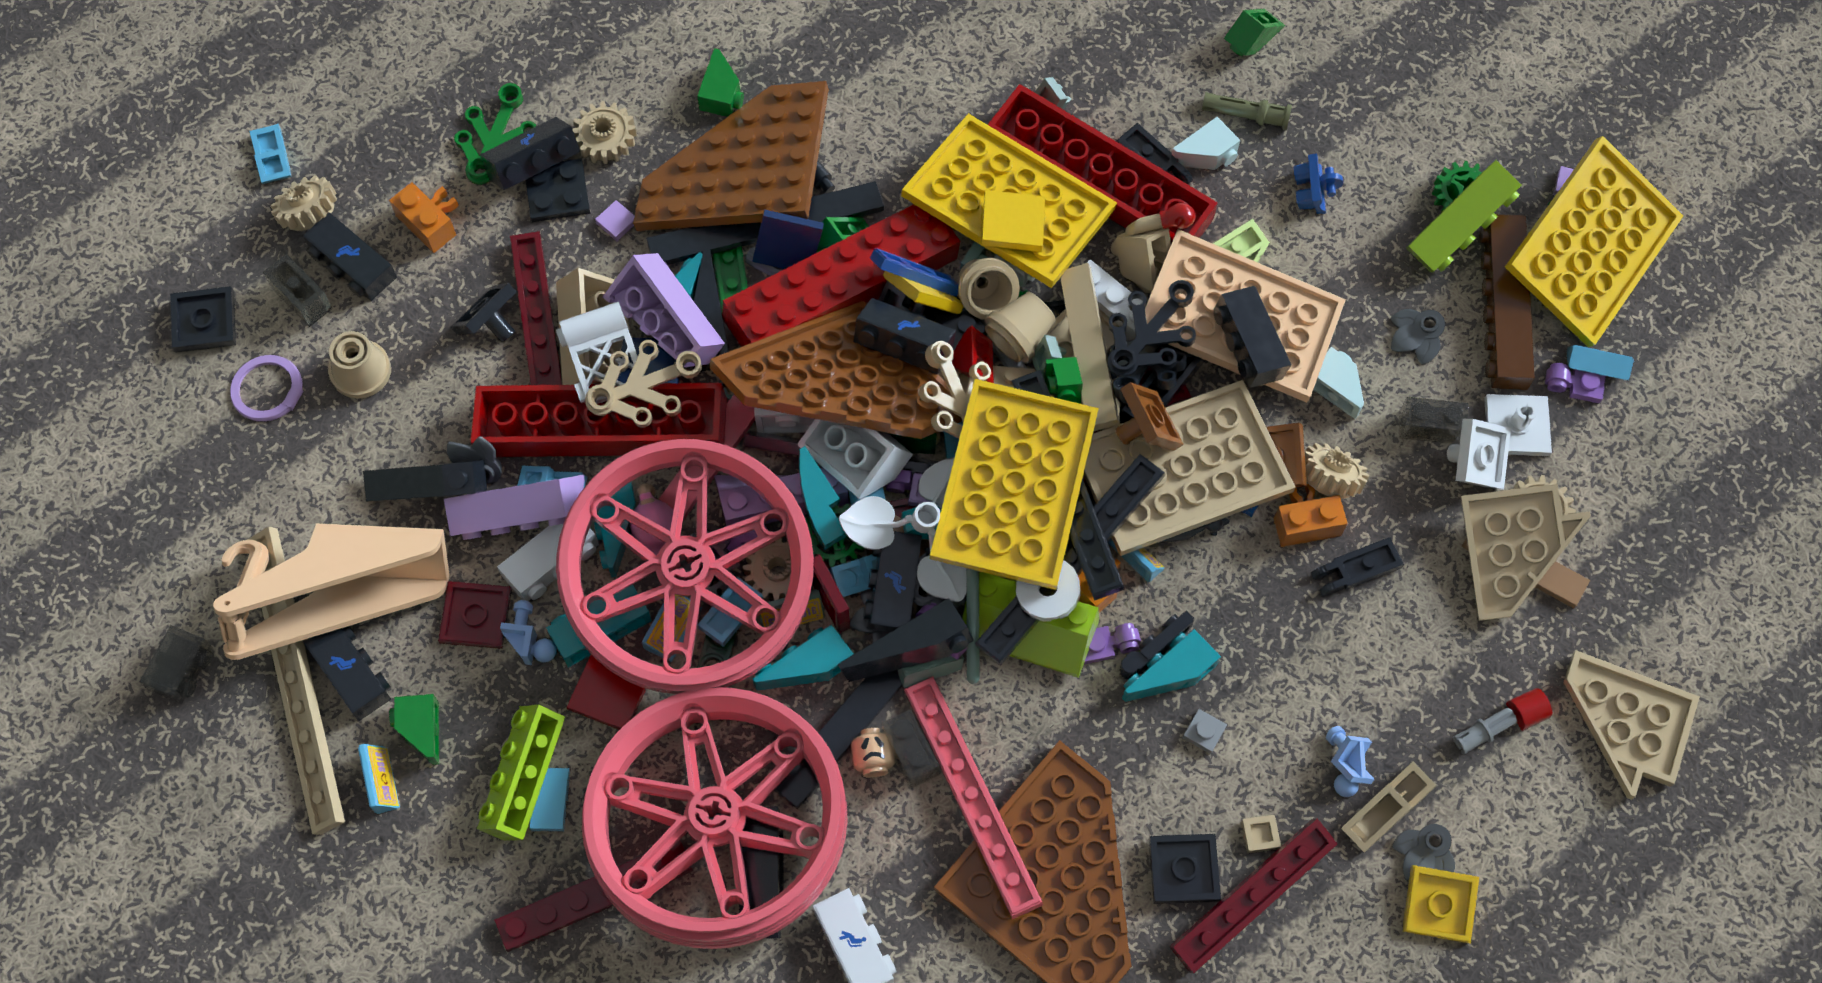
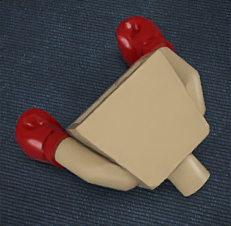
[1111,203,1196,294]

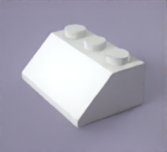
[797,419,913,499]

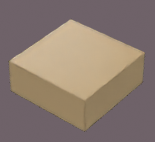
[1241,815,1281,853]

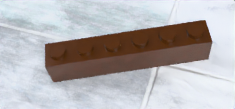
[1479,214,1535,390]

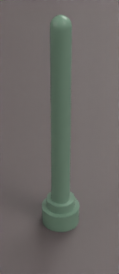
[966,568,980,684]

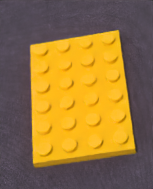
[901,113,1117,288]
[1505,136,1683,347]
[929,379,1099,590]

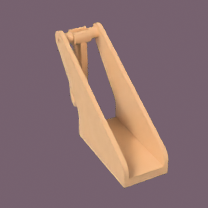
[213,523,450,660]

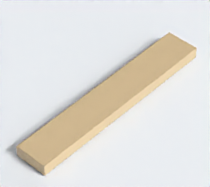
[1060,263,1120,431]

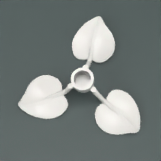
[839,457,966,602]

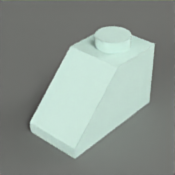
[1172,117,1240,170]
[1313,347,1364,419]

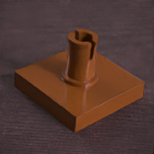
[1115,382,1184,451]
[1266,422,1307,487]

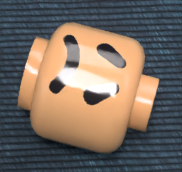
[851,728,895,778]

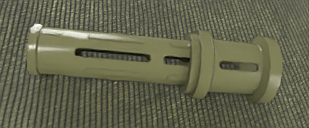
[1202,92,1292,131]

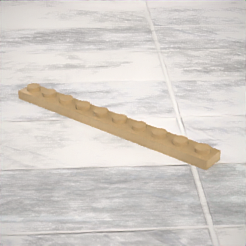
[247,527,345,835]

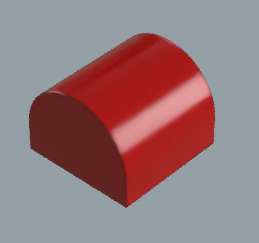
[1506,688,1553,731]

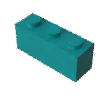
[546,585,652,668]

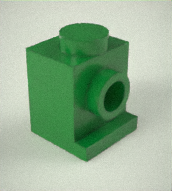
[1044,357,1083,404]

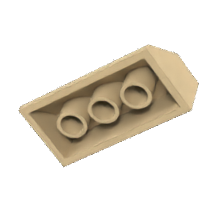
[556,268,630,385]

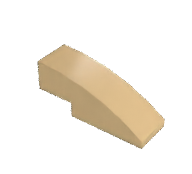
[1341,761,1437,853]

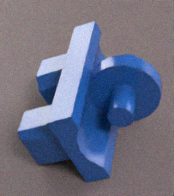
[1294,153,1343,214]

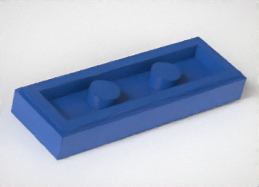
[870,248,959,297]

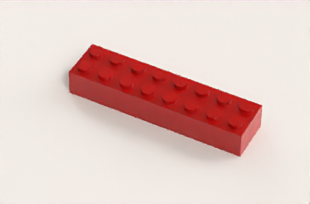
[988,84,1218,243]
[722,204,961,347]
[471,383,727,457]

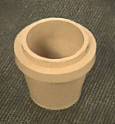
[958,258,1020,319]
[985,292,1056,363]
[328,331,391,399]

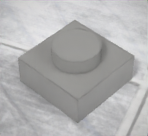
[1183,709,1227,754]

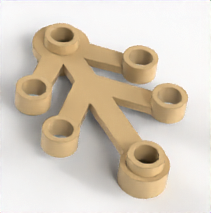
[585,340,702,428]
[919,341,991,438]

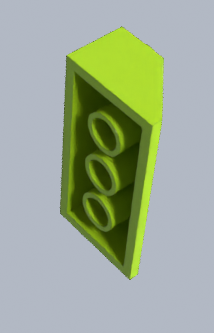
[962,571,1099,678]

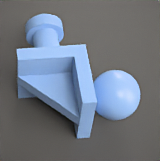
[500,600,557,665]
[1326,726,1374,797]

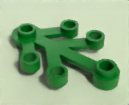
[454,83,536,185]

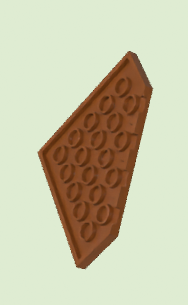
[633,81,829,231]
[710,301,962,439]
[934,740,1132,983]

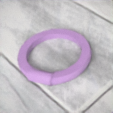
[230,355,303,421]

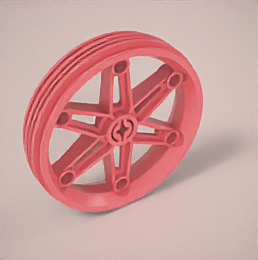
[556,439,814,694]
[582,687,848,949]

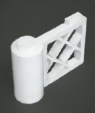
[556,302,638,404]

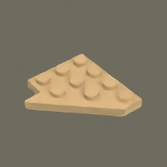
[1461,484,1591,621]
[1564,650,1700,800]

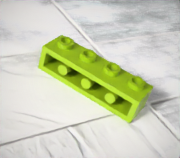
[1406,160,1522,273]
[477,704,565,841]

